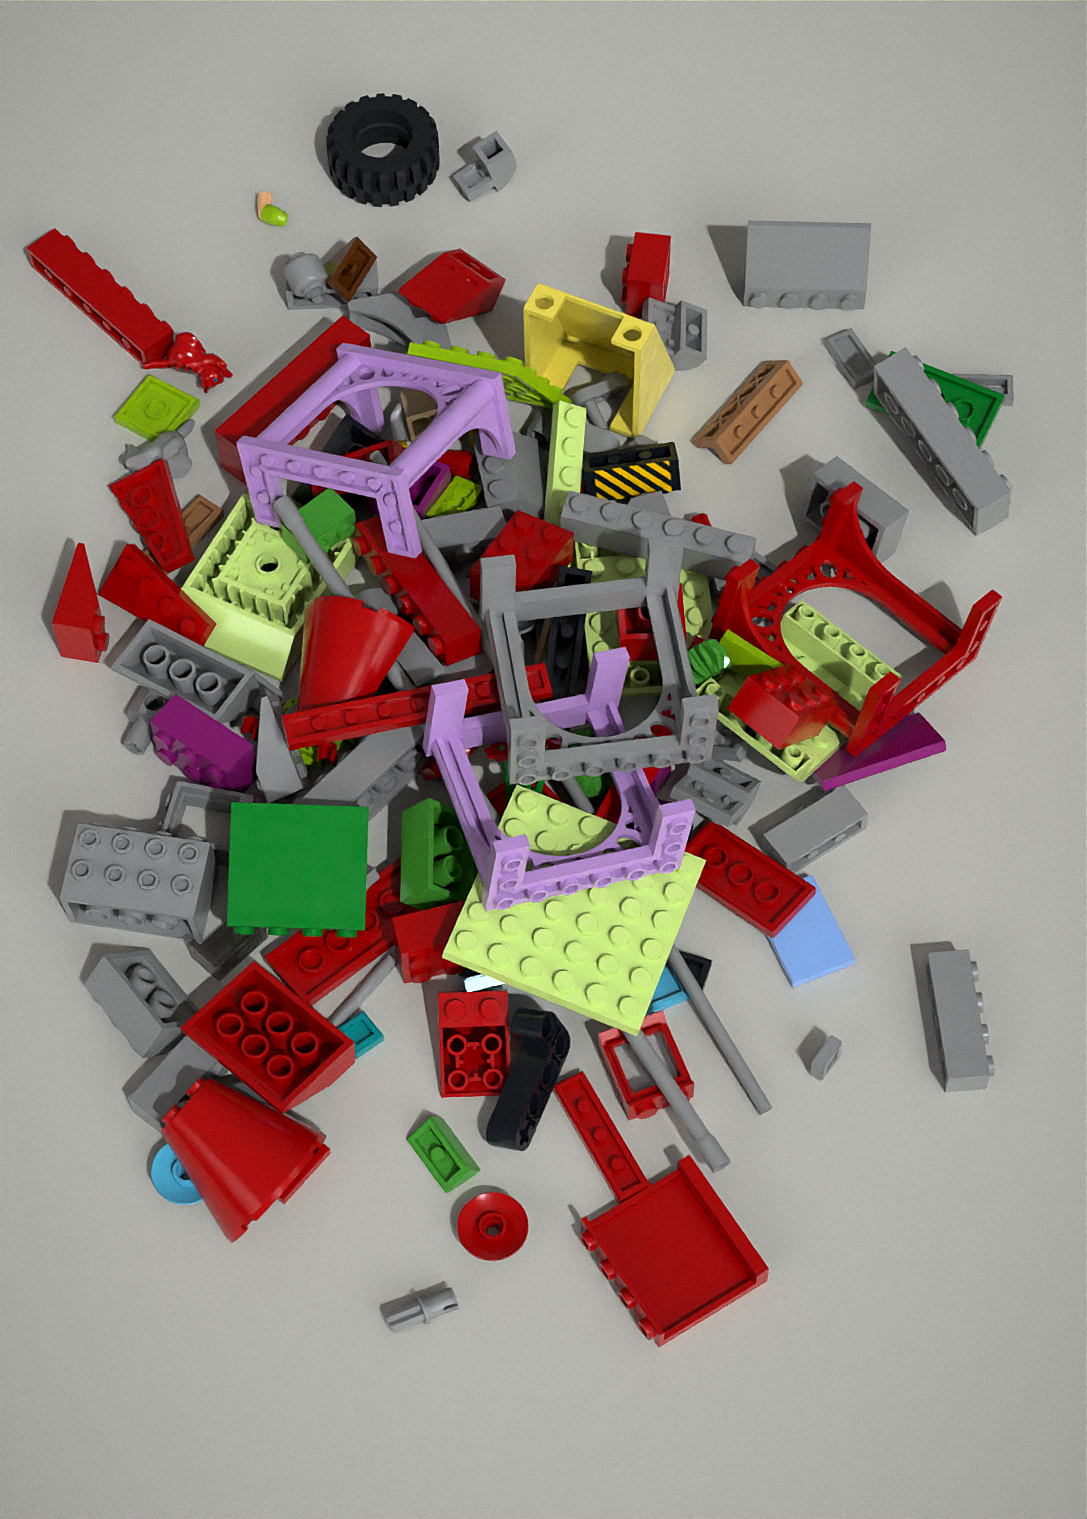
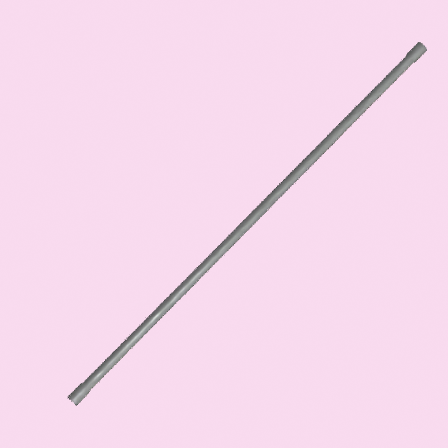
[273,495,731,1173]

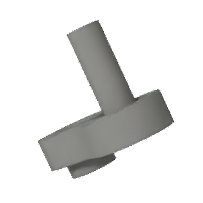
[571,371,631,430]

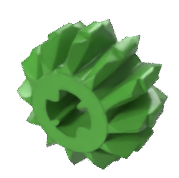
[687,639,732,689]

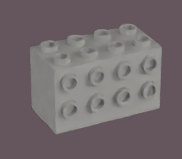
[59,821,219,942]

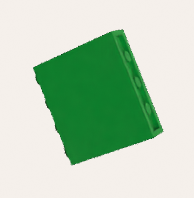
[226,802,369,938]

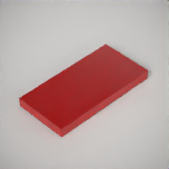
[685,821,816,939]

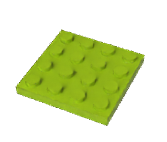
[407,340,572,409]

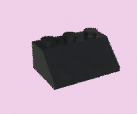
[291,414,385,517]

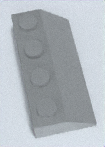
[111,619,260,724]

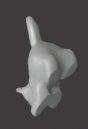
[125,419,195,478]

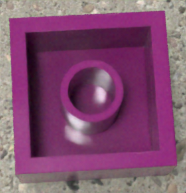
[365,461,451,520]

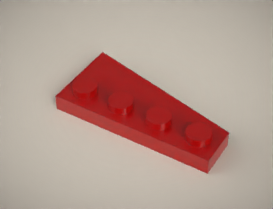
[109,458,195,574]

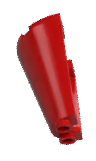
[297,596,415,712]
[161,1077,327,1243]

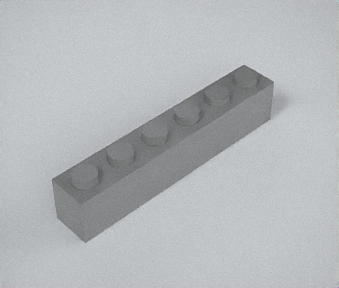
[560,490,756,580]

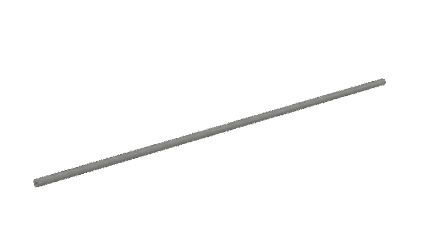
[369,451,772,1115]

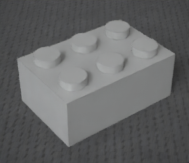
[800,456,909,563]

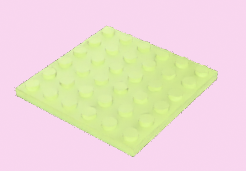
[442,785,706,1036]

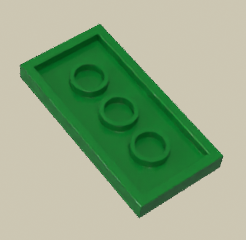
[866,351,1005,449]

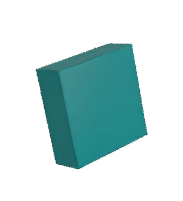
[338,1011,384,1059]

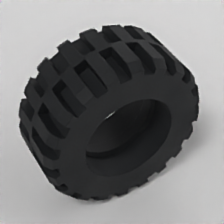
[326,93,440,207]

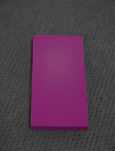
[811,712,946,791]

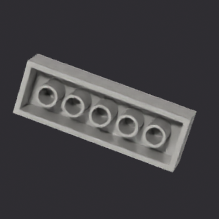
[874,347,1012,536]

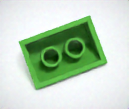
[400,798,478,911]

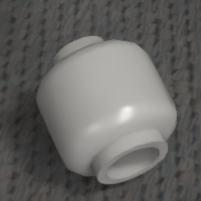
[284,252,328,299]

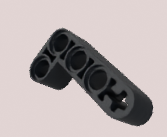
[486,1007,571,1151]

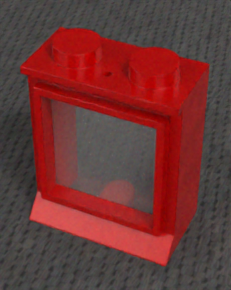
[598,1010,694,1120]

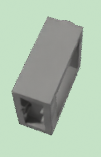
[156,780,256,866]

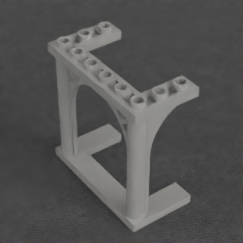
[480,535,719,785]

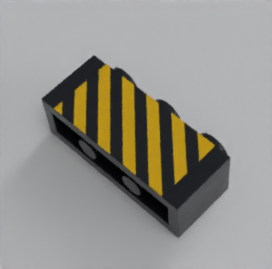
[582,442,681,500]

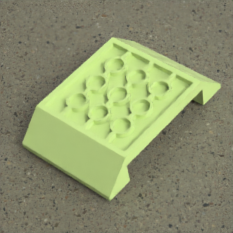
[696,600,903,783]

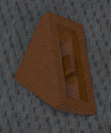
[323,237,377,302]

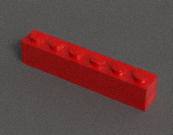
[27,228,174,370]
[352,515,481,667]

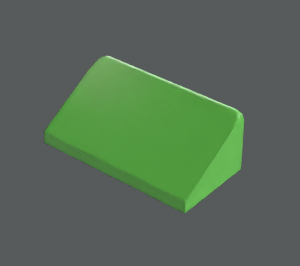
[407,1116,480,1193]

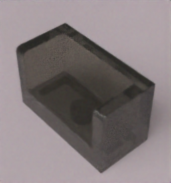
[188,921,268,982]

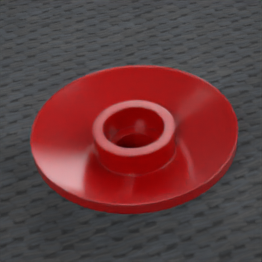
[457,1192,529,1261]

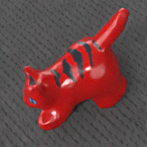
[142,332,233,393]

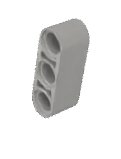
[526,407,620,454]

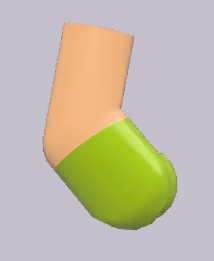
[257,191,288,227]

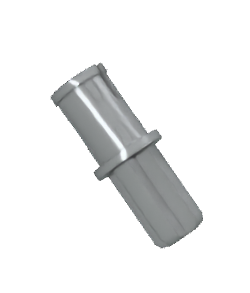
[386,1287,459,1333]

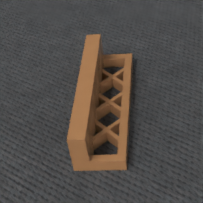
[693,360,803,464]

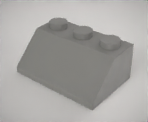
[472,431,547,524]
[84,949,199,1058]

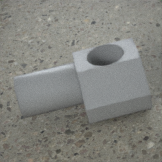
[124,687,169,755]

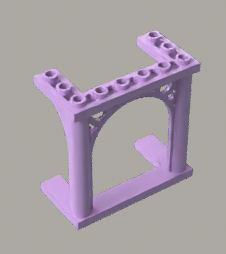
[236,343,516,558]
[423,647,696,911]

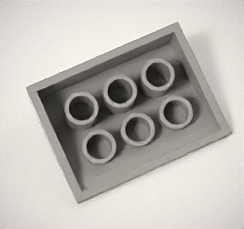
[744,220,871,310]

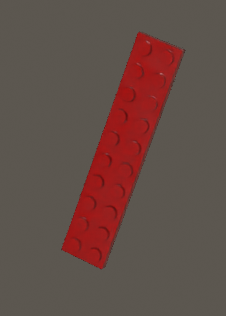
[264,781,563,1006]

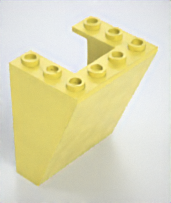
[523,283,675,439]

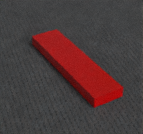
[553,1071,650,1205]

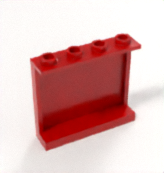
[579,1154,769,1347]

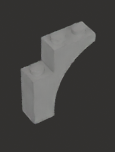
[347,292,451,352]

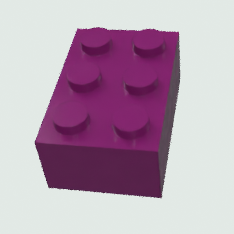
[150,694,258,793]

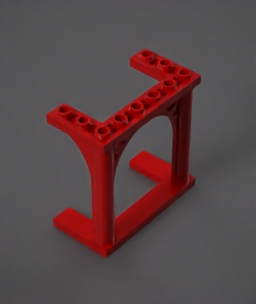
[709,481,1002,758]

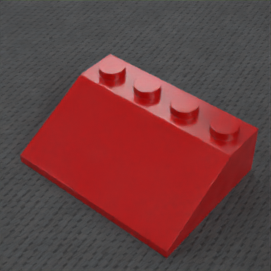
[180,961,355,1114]

